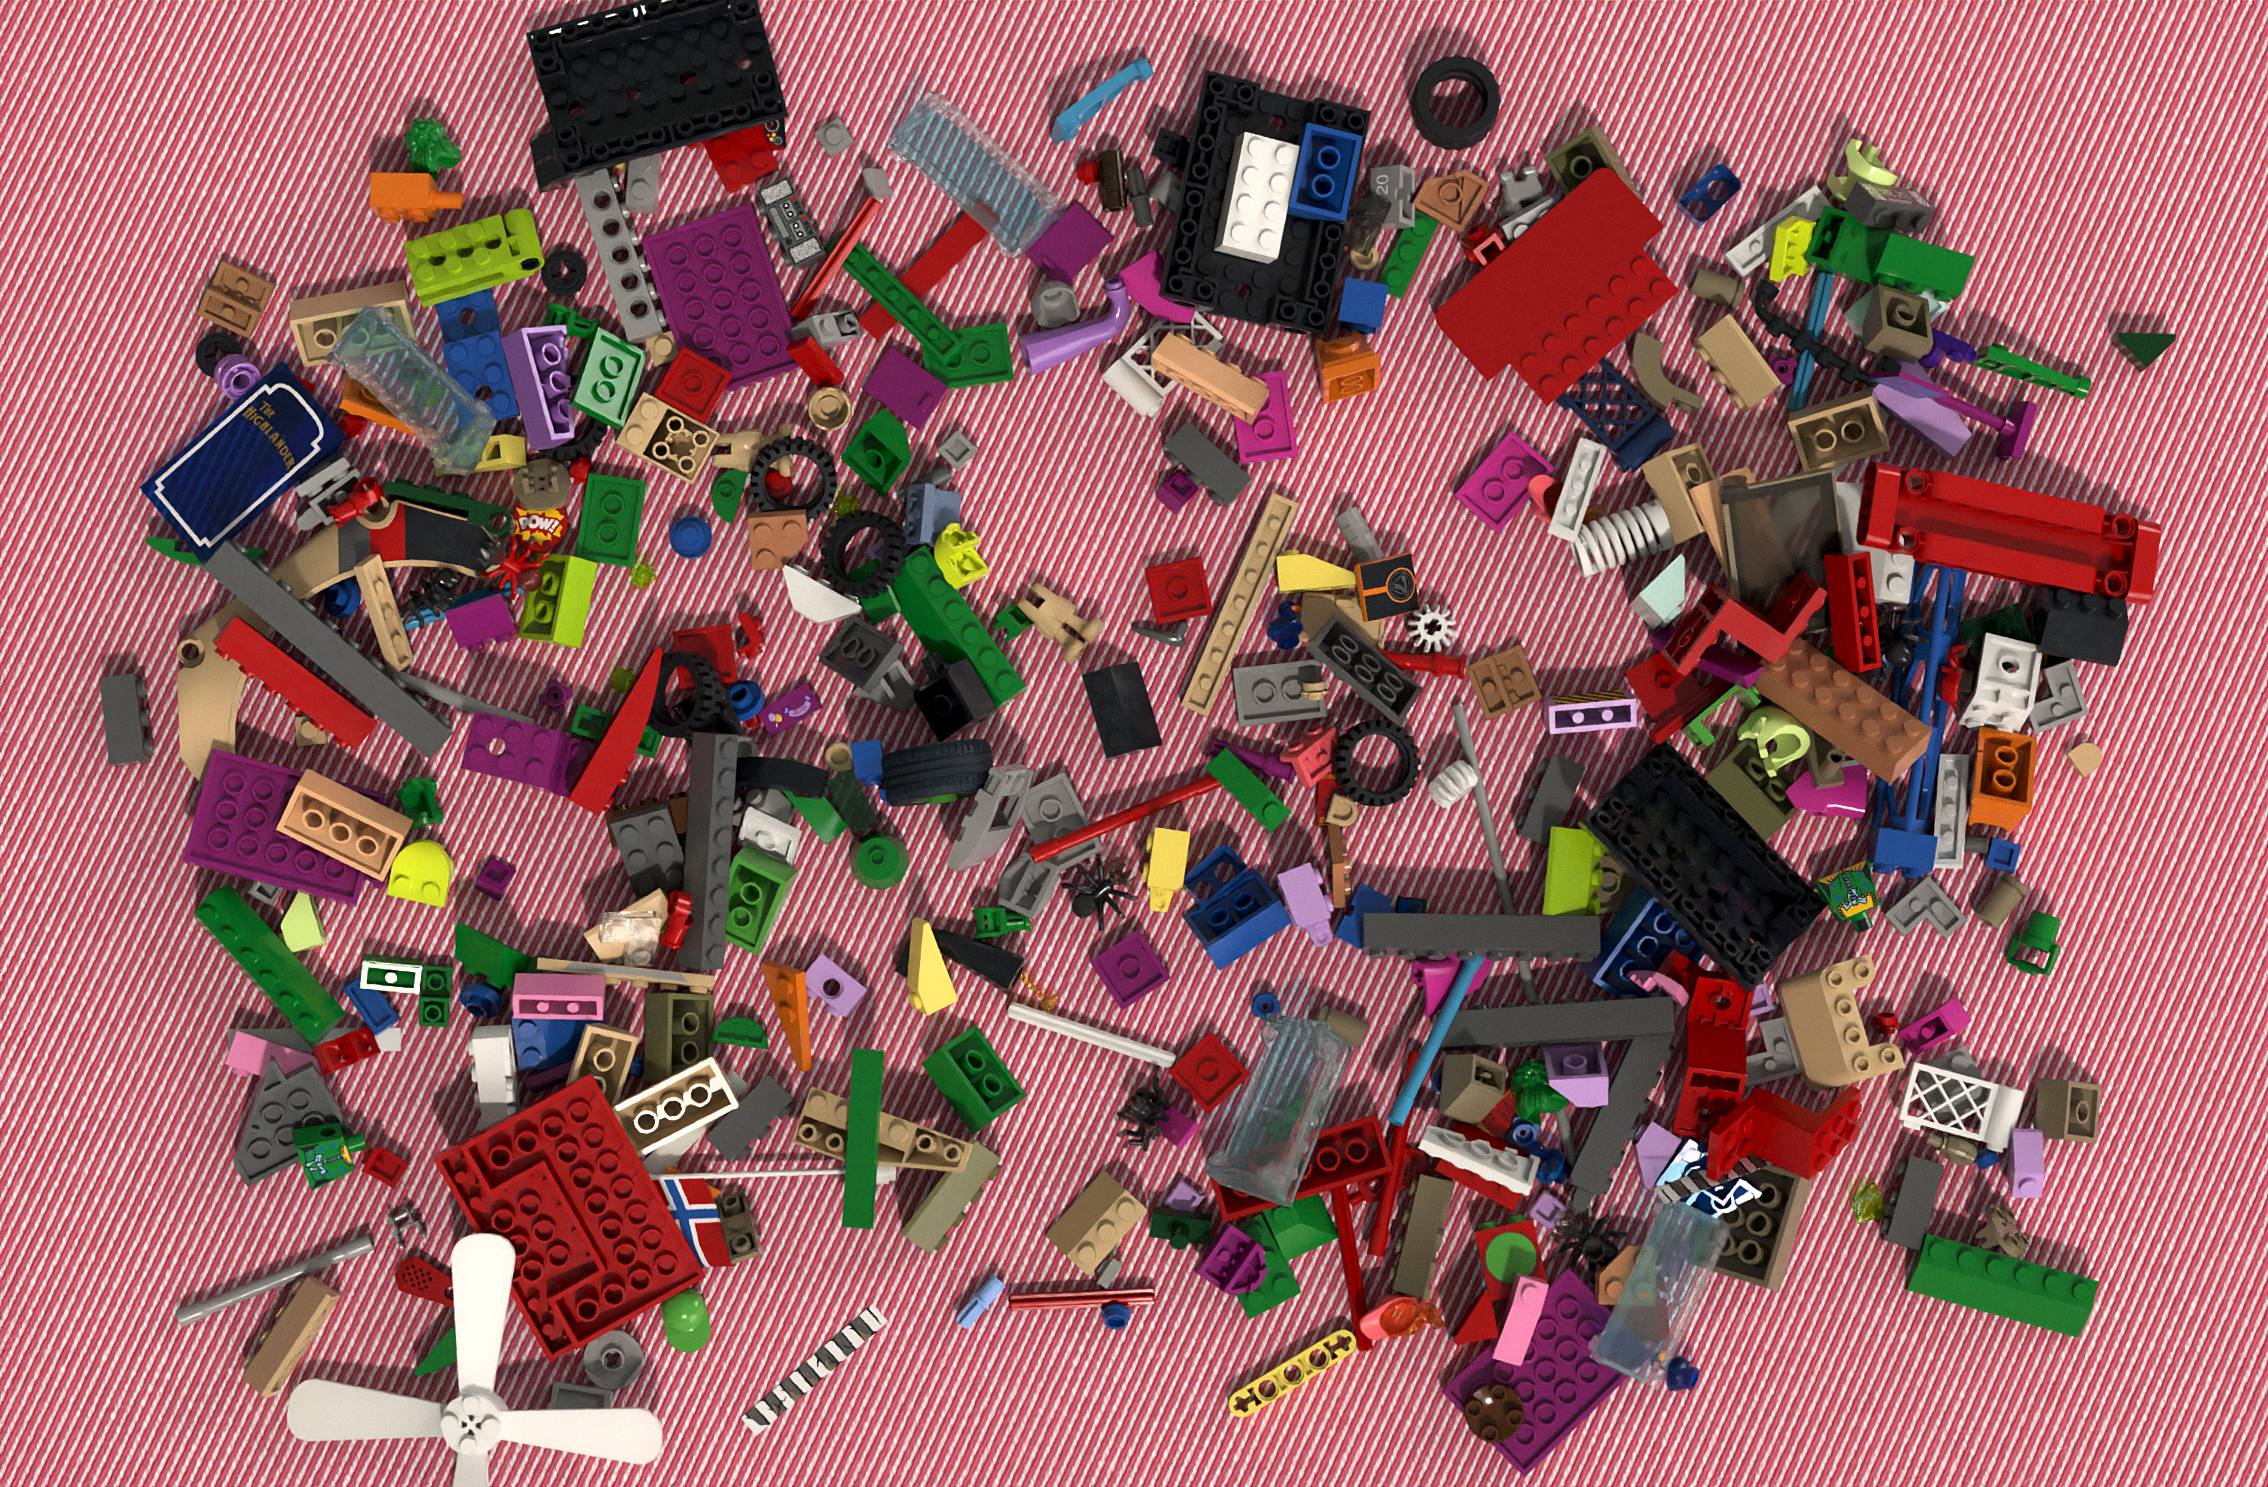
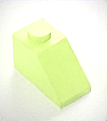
[279,892,328,955]

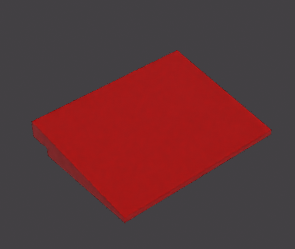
[433,1073,706,1362]

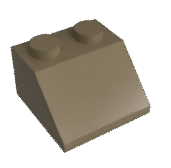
[1862,283,1933,365]
[2033,1078,2102,1144]

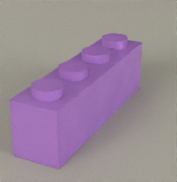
[501,325,575,451]

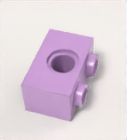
[805,953,869,1018]

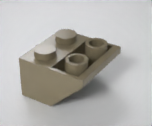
[1439,1054,1507,1126]

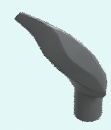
[1132,621,1189,647]

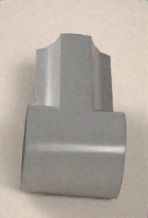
[1148,170,1181,214]

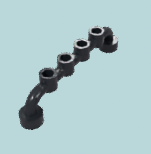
[1754,279,1902,386]

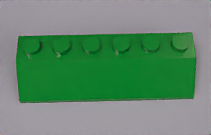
[891,545,1027,723]
[194,883,347,1050]
[1906,1233,2099,1338]

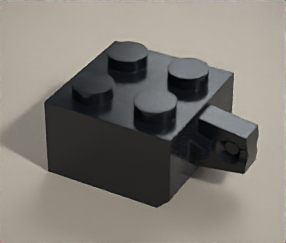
[913,651,997,742]

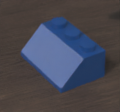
[1287,122,1363,222]
[1182,868,1292,971]

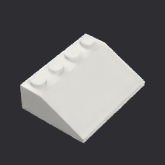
[1818,482,1915,609]

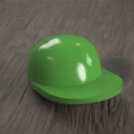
[661,1287,711,1353]

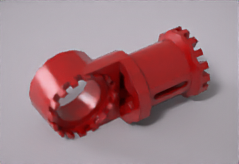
[327,477,384,529]
[658,891,693,950]

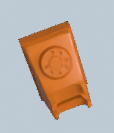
[1315,329,1381,405]
[1967,726,2037,833]

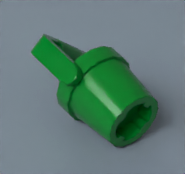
[2006,910,2061,976]

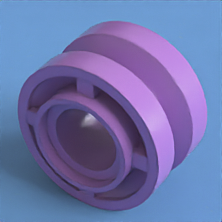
[214,354,261,401]

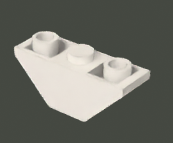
[782,564,863,626]

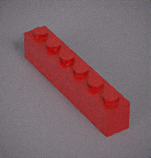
[212,613,377,751]

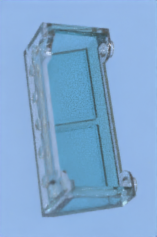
[885,91,1070,259]
[325,305,498,476]
[1205,1013,1353,1207]
[1587,1199,1732,1392]

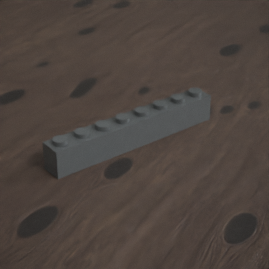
[678,732,738,970]
[1362,913,1601,962]
[1436,992,1676,1052]

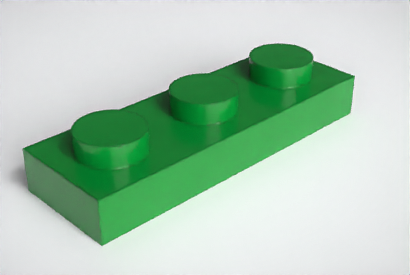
[1377,210,1439,300]

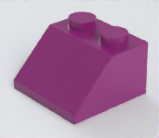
[444,593,519,654]

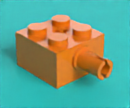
[370,172,463,224]

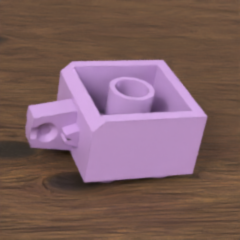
[1275,862,1334,948]

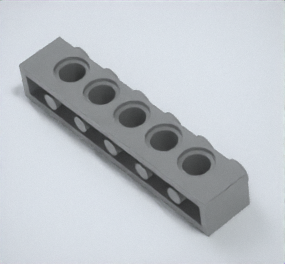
[574,168,667,345]

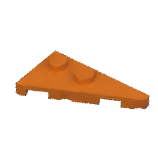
[339,369,439,444]
[761,960,812,1072]

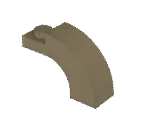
[1630,332,1704,414]

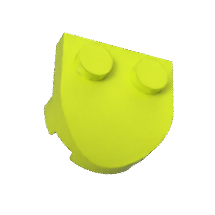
[1768,216,1817,282]
[934,523,990,590]
[387,839,454,908]

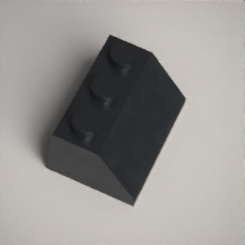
[2030,585,2129,667]
[1082,662,1163,762]

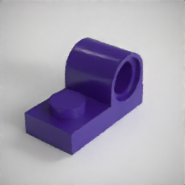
[1917,327,1977,369]

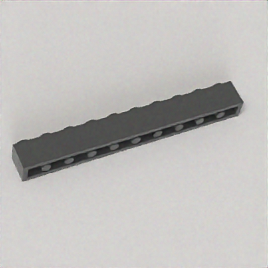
[202,539,453,759]

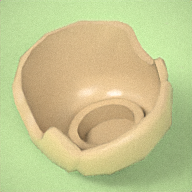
[808,387,852,432]

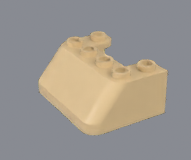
[1778,954,1905,1091]

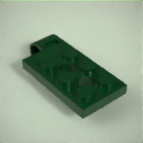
[384,478,516,538]

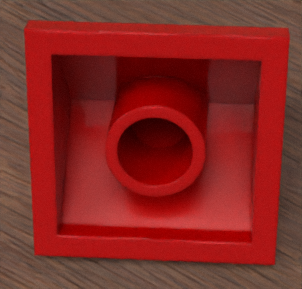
[1449,1290,1499,1345]

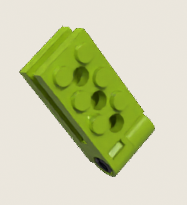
[403,208,545,308]

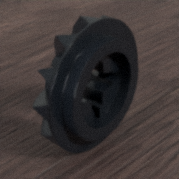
[541,250,588,297]
[195,332,243,378]

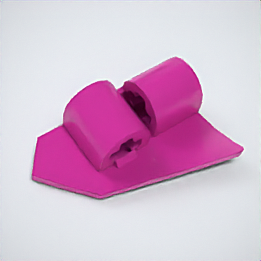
[1112,248,1195,323]
[1784,764,1867,819]
[1411,956,1492,1017]

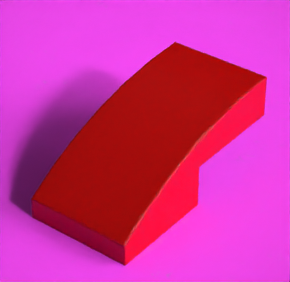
[312,1026,381,1075]

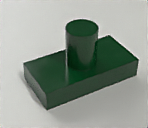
[1150,1206,1212,1250]

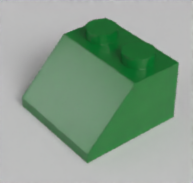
[455,922,530,989]

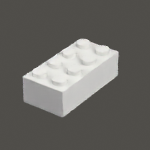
[1213,132,1300,264]

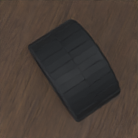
[1411,55,1501,151]

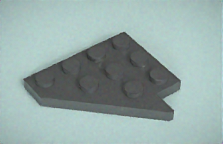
[233,1055,354,1187]

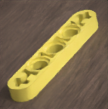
[1228,1329,1356,1417]

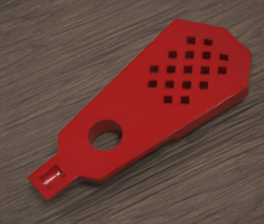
[1348,1147,1429,1208]
[395,1256,454,1308]

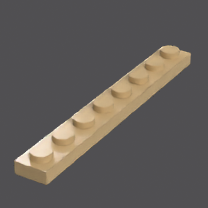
[1181,493,1299,717]

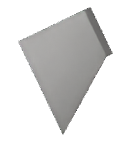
[851,658,918,713]

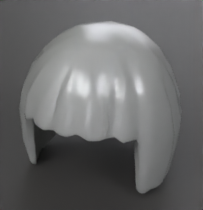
[1031,281,1080,328]

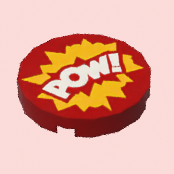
[512,502,569,553]

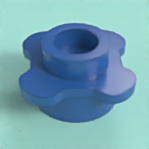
[1506,1116,1540,1149]

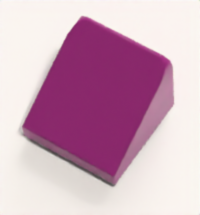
[1155,470,1200,514]
[475,857,517,901]

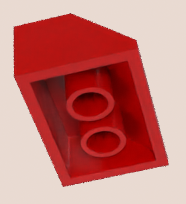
[1433,1120,1531,1211]

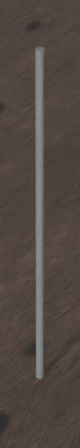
[1452,704,1593,1218]

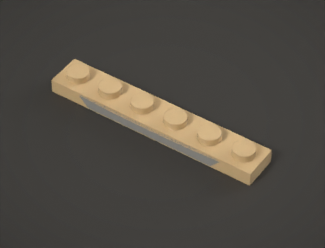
[537,958,715,994]

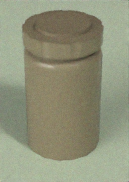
[1689,266,1746,310]
[1974,873,2028,930]
[1312,1004,1369,1049]

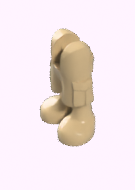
[711,423,794,477]
[1017,582,1105,664]

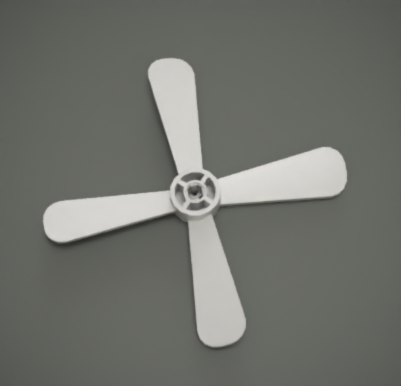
[287,1233,663,1487]

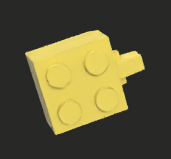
[1142,827,1190,913]

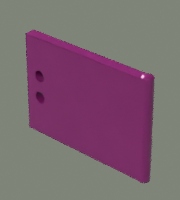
[1024,201,1114,284]
[862,345,950,431]

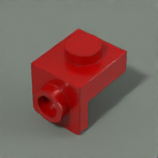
[736,611,766,660]
[1657,949,1705,996]
[361,1146,411,1189]

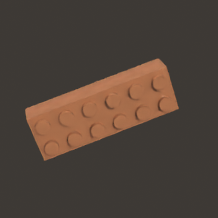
[1753,636,1932,785]

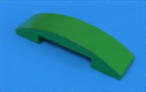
[146,537,268,568]

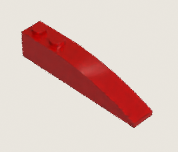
[566,644,663,816]

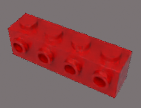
[1824,550,1882,672]

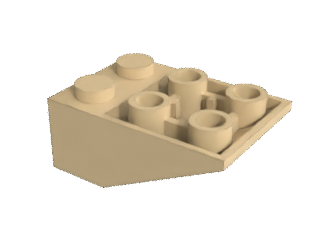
[615,392,721,485]

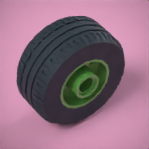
[881,739,994,807]

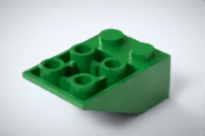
[1804,205,1913,288]

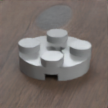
[584,1330,644,1389]

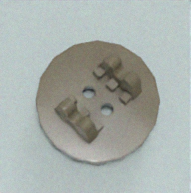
[513,458,572,511]
[1976,1203,2029,1258]

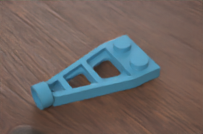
[1050,56,1153,145]

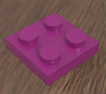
[1090,929,1171,1011]

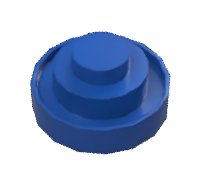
[669,516,713,560]
[324,577,361,619]
[726,680,765,721]
[459,982,503,1018]

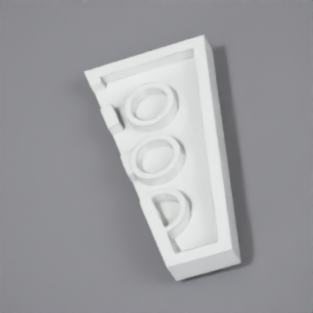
[1418,1124,1540,1196]

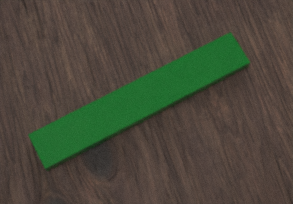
[824,228,965,366]
[842,1048,884,1229]

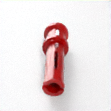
[1378,649,1466,680]

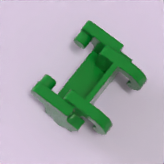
[395,777,443,828]

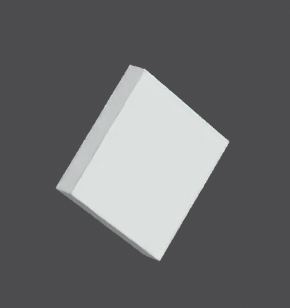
[736,806,802,866]

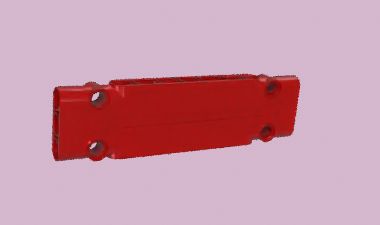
[1856,461,2161,605]

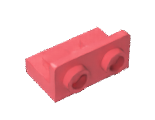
[1279,724,1340,787]

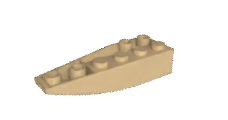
[791,1086,973,1173]

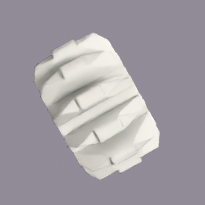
[1407,604,1456,653]
[1428,760,1478,808]

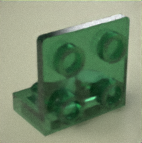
[1959,603,2035,671]

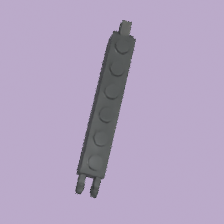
[1567,1015,1676,1214]

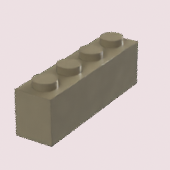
[1387,1174,1455,1300]

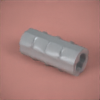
[1334,507,1385,563]

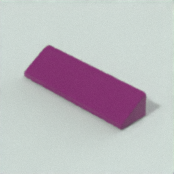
[1650,625,1765,690]

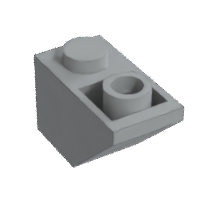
[791,309,863,351]
[733,788,793,827]

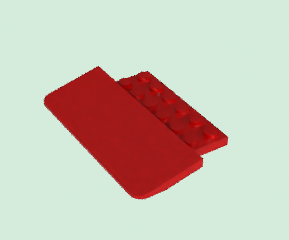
[1435,168,1679,406]

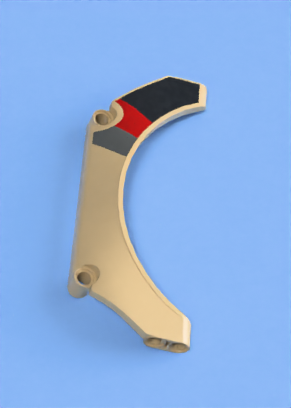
[177,496,509,786]

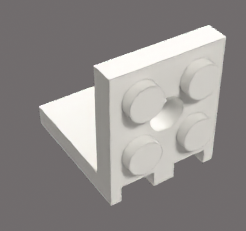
[1958,632,2042,734]

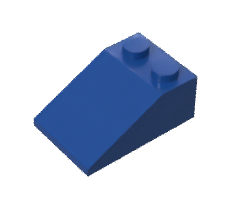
[511,1010,606,1072]

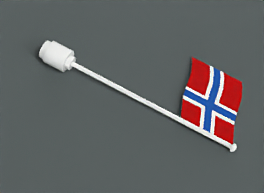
[649,1165,896,1267]

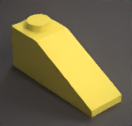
[433,434,527,477]
[1276,550,1358,595]
[907,917,958,1016]

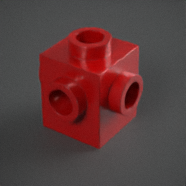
[1460,221,1507,268]

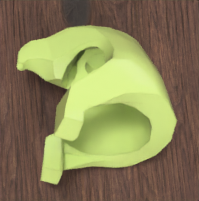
[1826,138,1898,204]
[1737,703,1810,777]

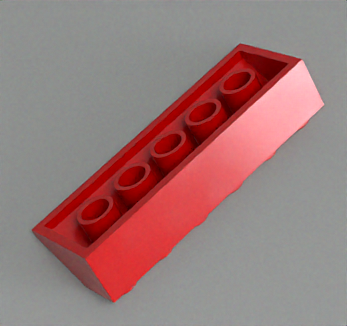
[1206,1114,1394,1222]

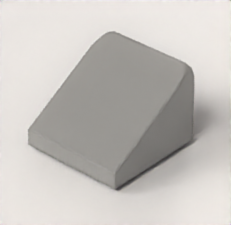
[862,168,892,201]
[243,879,284,907]

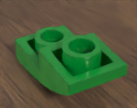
[419,964,454,1027]

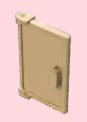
[1295,591,1385,650]

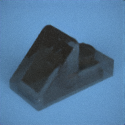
[1344,192,1392,257]

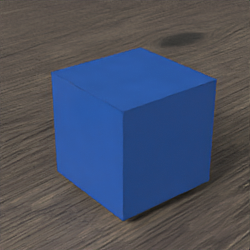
[1336,277,1389,335]

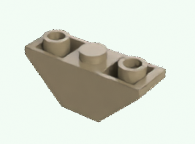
[716,1190,764,1265]

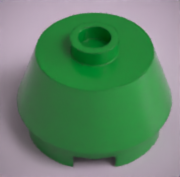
[850,831,909,889]

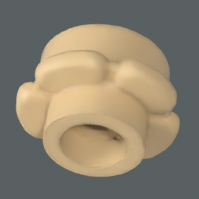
[1300,680,1329,700]

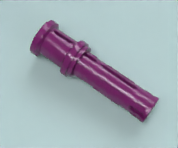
[1210,738,1297,785]

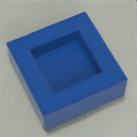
[1983,837,2021,874]

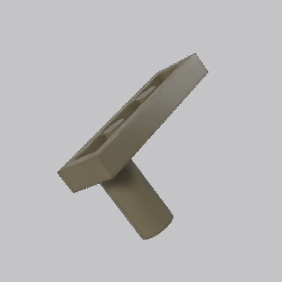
[1802,723,1845,790]

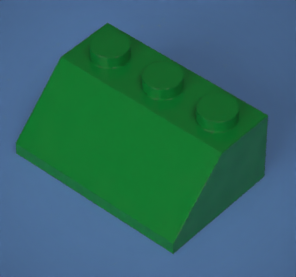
[1871,232,1975,302]
[921,1025,1027,1135]

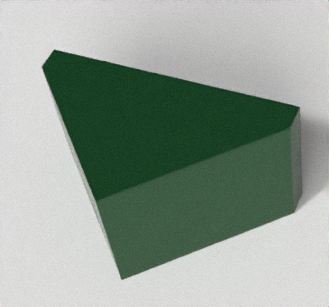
[2112,333,2176,373]

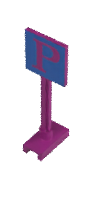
[1868,371,2038,460]

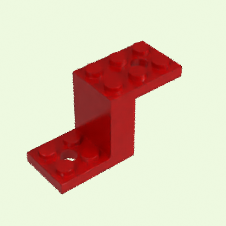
[1661,570,1828,676]
[1672,969,1756,1139]
[1706,1086,1862,1182]

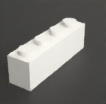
[468,1024,521,1131]

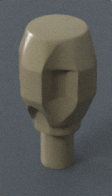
[1924,1132,1978,1166]

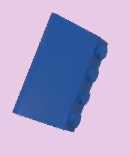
[1579,886,1705,999]

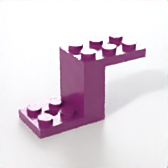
[460,711,619,808]

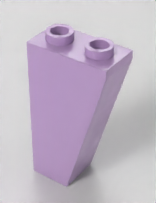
[1867,357,1972,461]

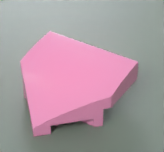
[1626,970,1691,1008]

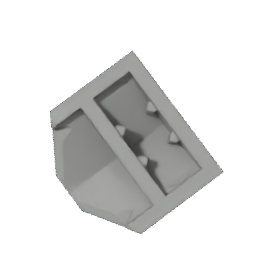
[998,852,1060,920]

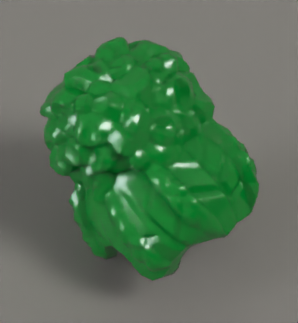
[404,117,463,181]
[1511,1058,1570,1125]

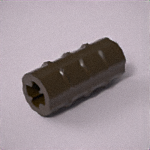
[1097,150,1128,212]

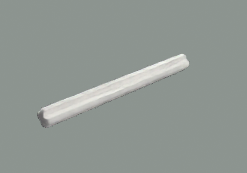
[1007,1002,1176,1069]

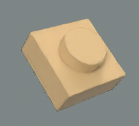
[646,331,678,368]
[295,716,328,747]

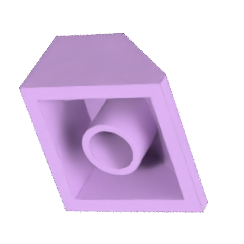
[1542,1042,1608,1108]

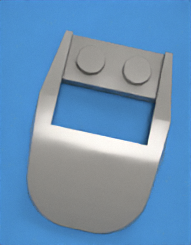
[948,763,1034,871]

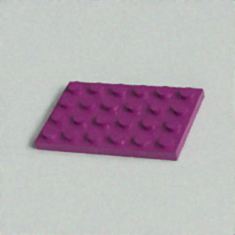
[641,203,802,394]
[182,749,386,907]
[1441,1267,1652,1478]

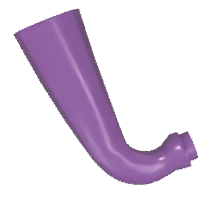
[1019,277,1130,376]

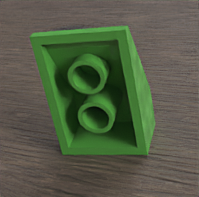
[725,845,798,955]

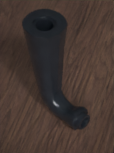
[894,928,1028,995]

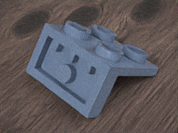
[904,483,961,548]

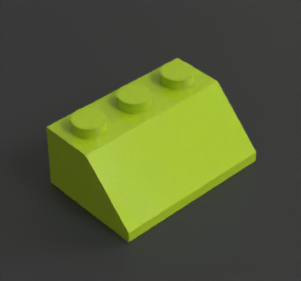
[518,553,598,648]
[1543,826,1605,916]

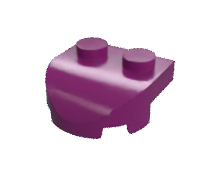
[1193,1222,1267,1296]

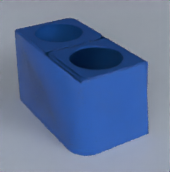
[1678,164,1741,229]
[1183,845,1247,910]

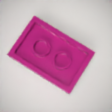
[1233,370,1298,465]
[1454,430,1555,534]

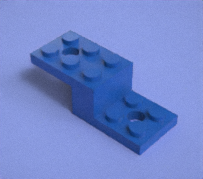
[435,288,521,430]

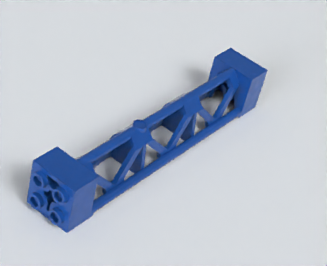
[1866,560,1967,879]

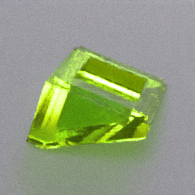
[1851,1182,1885,1224]

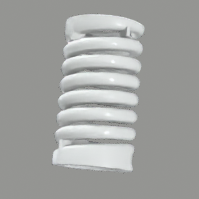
[1569,499,1674,578]

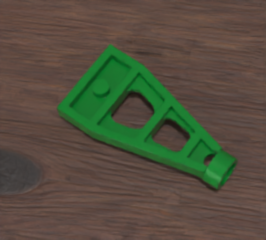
[1968,343,2091,400]

